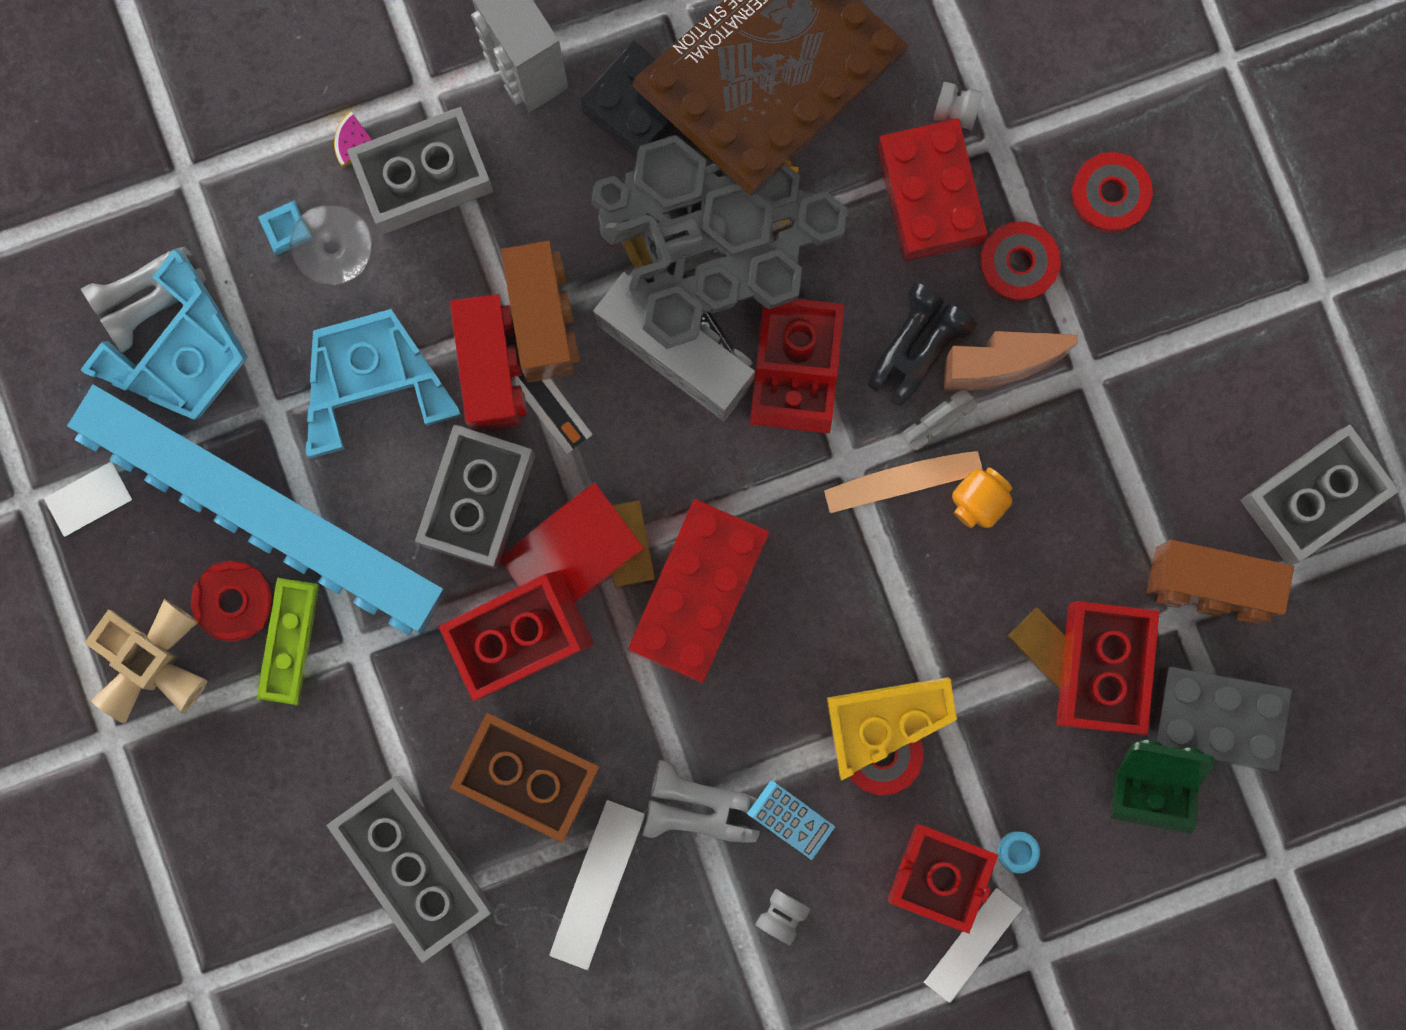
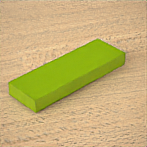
[257,578,319,705]

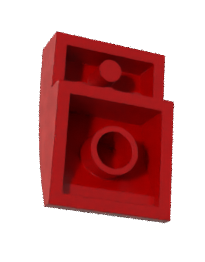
[750,299,844,434]
[501,482,644,604]

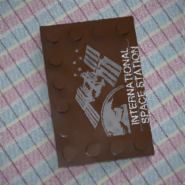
[632,0,909,196]

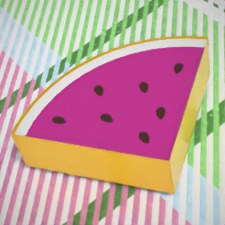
[334,111,372,169]

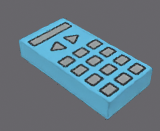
[747,780,835,860]

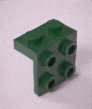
[1111,740,1215,833]

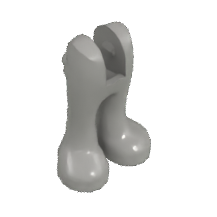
[81,247,206,353]
[642,760,760,843]

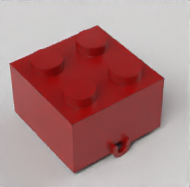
[887,823,998,934]

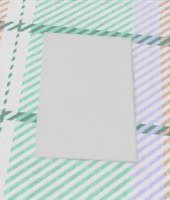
[44,461,132,537]

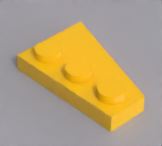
[827,677,957,781]

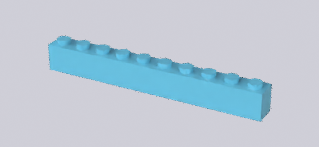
[67,384,447,635]

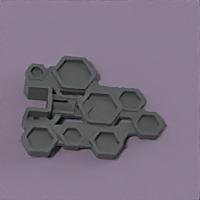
[591,135,847,349]

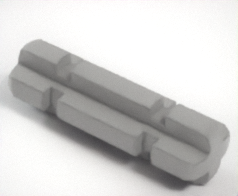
[903,389,977,450]

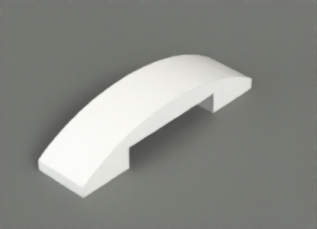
[549,800,645,970]

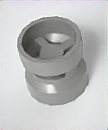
[933,81,983,130]
[755,889,811,946]

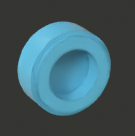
[997,831,1040,873]

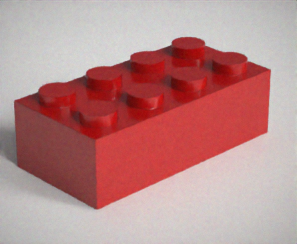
[627,499,770,684]

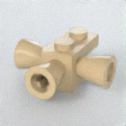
[84,599,207,724]

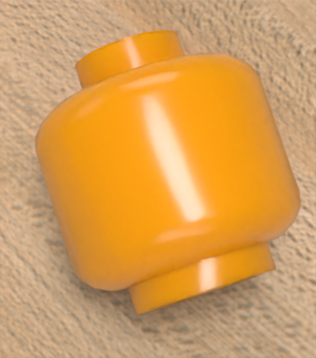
[952,468,1013,529]

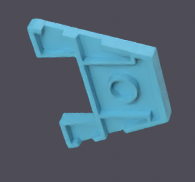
[80,249,248,420]
[305,309,461,459]

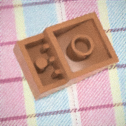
[944,331,1078,392]

